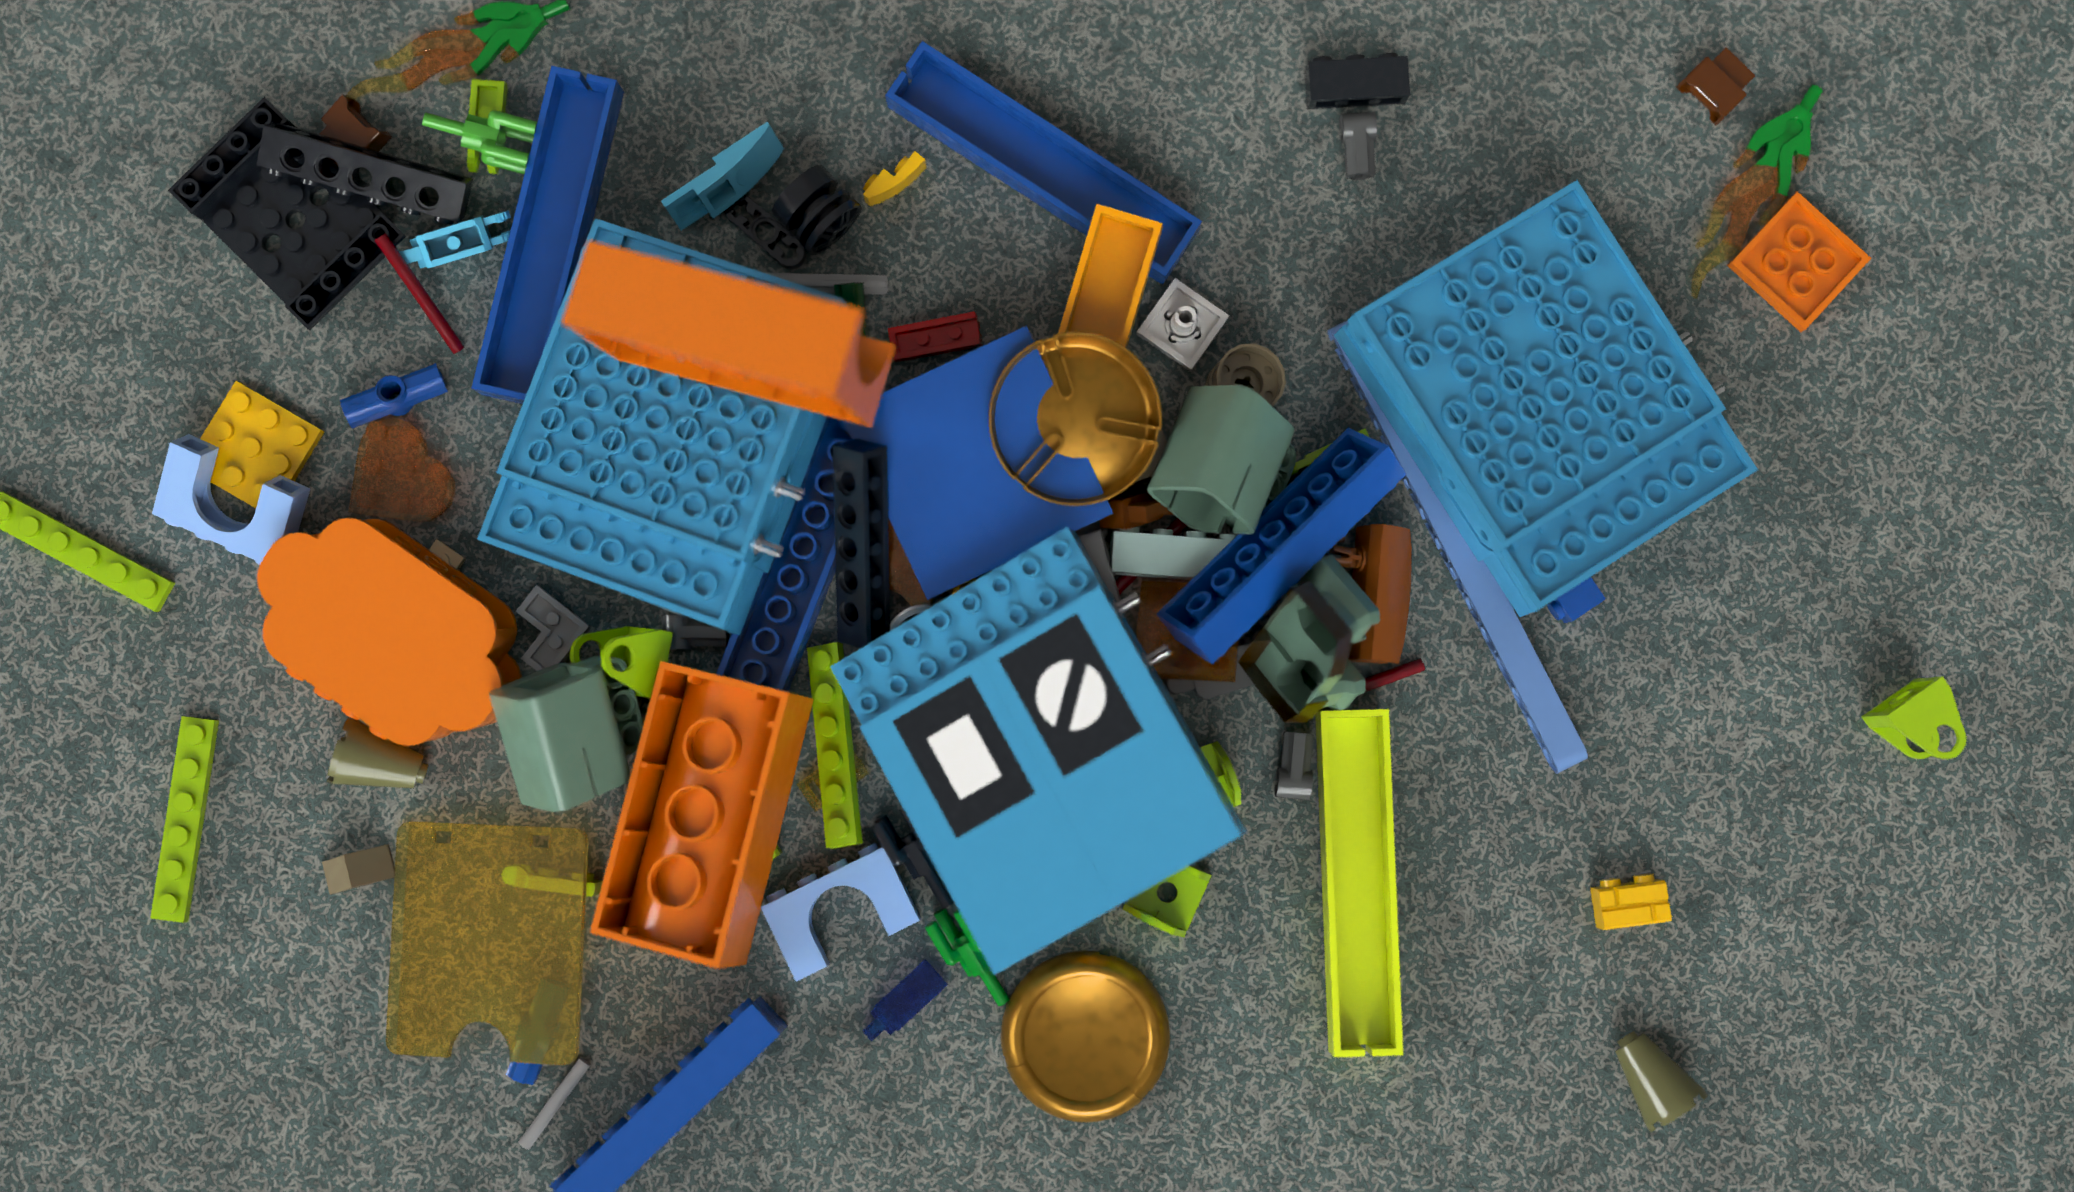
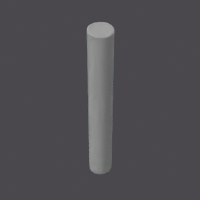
[518,1057,591,1150]

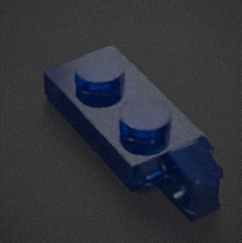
[862,958,948,1042]

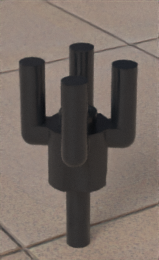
[871,808,954,909]

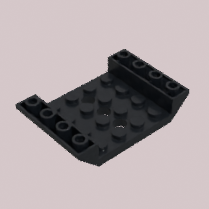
[168,97,406,330]

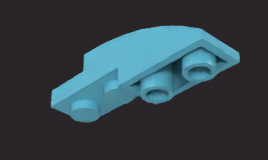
[661,122,784,231]

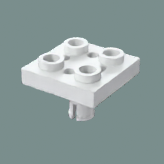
[1136,278,1229,372]

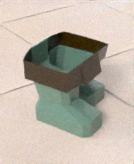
[1238,555,1380,723]

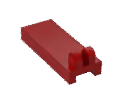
[888,311,982,362]

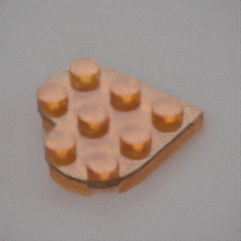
[348,418,456,522]

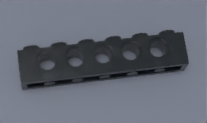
[257,121,473,225]
[833,439,890,649]

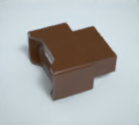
[1676,48,1756,125]
[320,94,392,166]
[1099,488,1174,530]

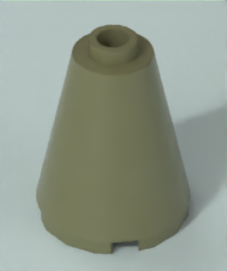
[327,717,429,789]
[1615,1031,1708,1132]

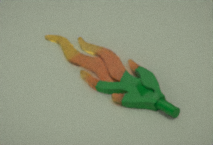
[346,0,570,99]
[1691,85,1823,299]

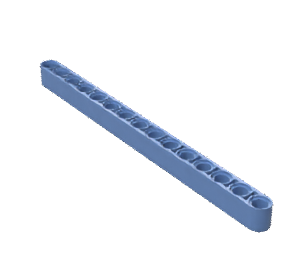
[1327,320,1588,774]

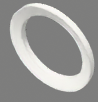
[890,604,932,631]

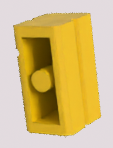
[1590,873,1672,930]

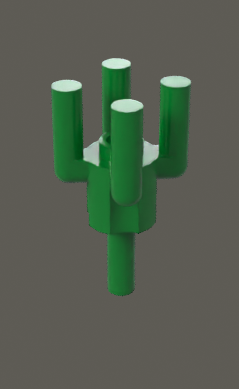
[924,908,1009,1006]

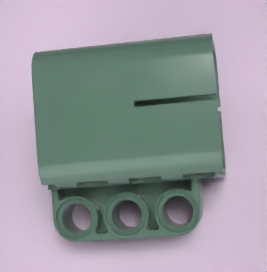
[1147,385,1296,534]
[489,655,644,812]

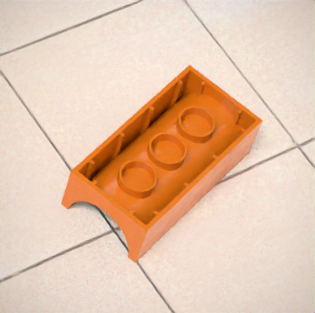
[562,240,896,428]
[590,661,814,969]

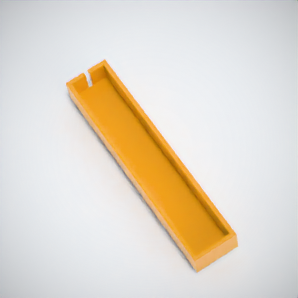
[1058,204,1163,349]

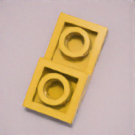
[863,151,927,206]

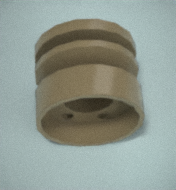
[1204,344,1286,407]

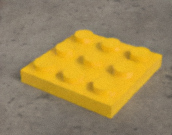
[200,381,325,508]

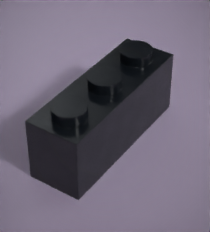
[1304,53,1410,110]

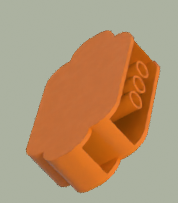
[257,518,522,746]

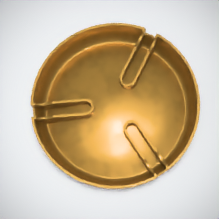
[989,332,1162,506]
[1001,951,1170,1122]

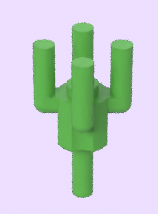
[422,110,537,174]

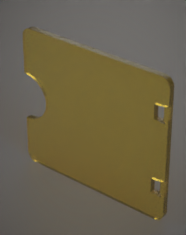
[386,821,589,1065]

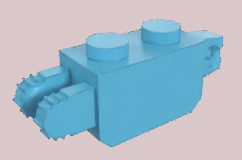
[399,210,511,269]

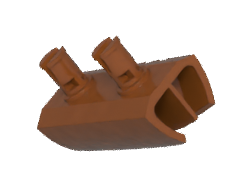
[1328,524,1412,664]

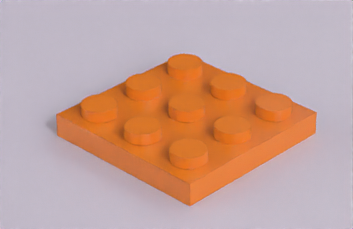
[1727,191,1871,332]

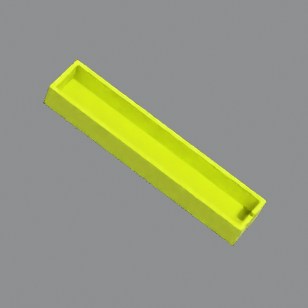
[1315,709,1403,1057]

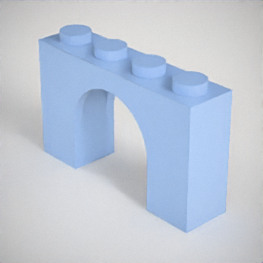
[152,434,310,565]
[760,843,921,982]

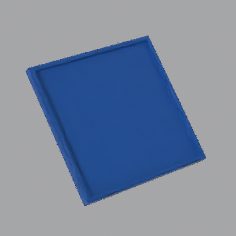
[843,326,1113,600]

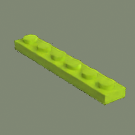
[0,490,175,612]
[807,642,863,849]
[150,716,219,923]

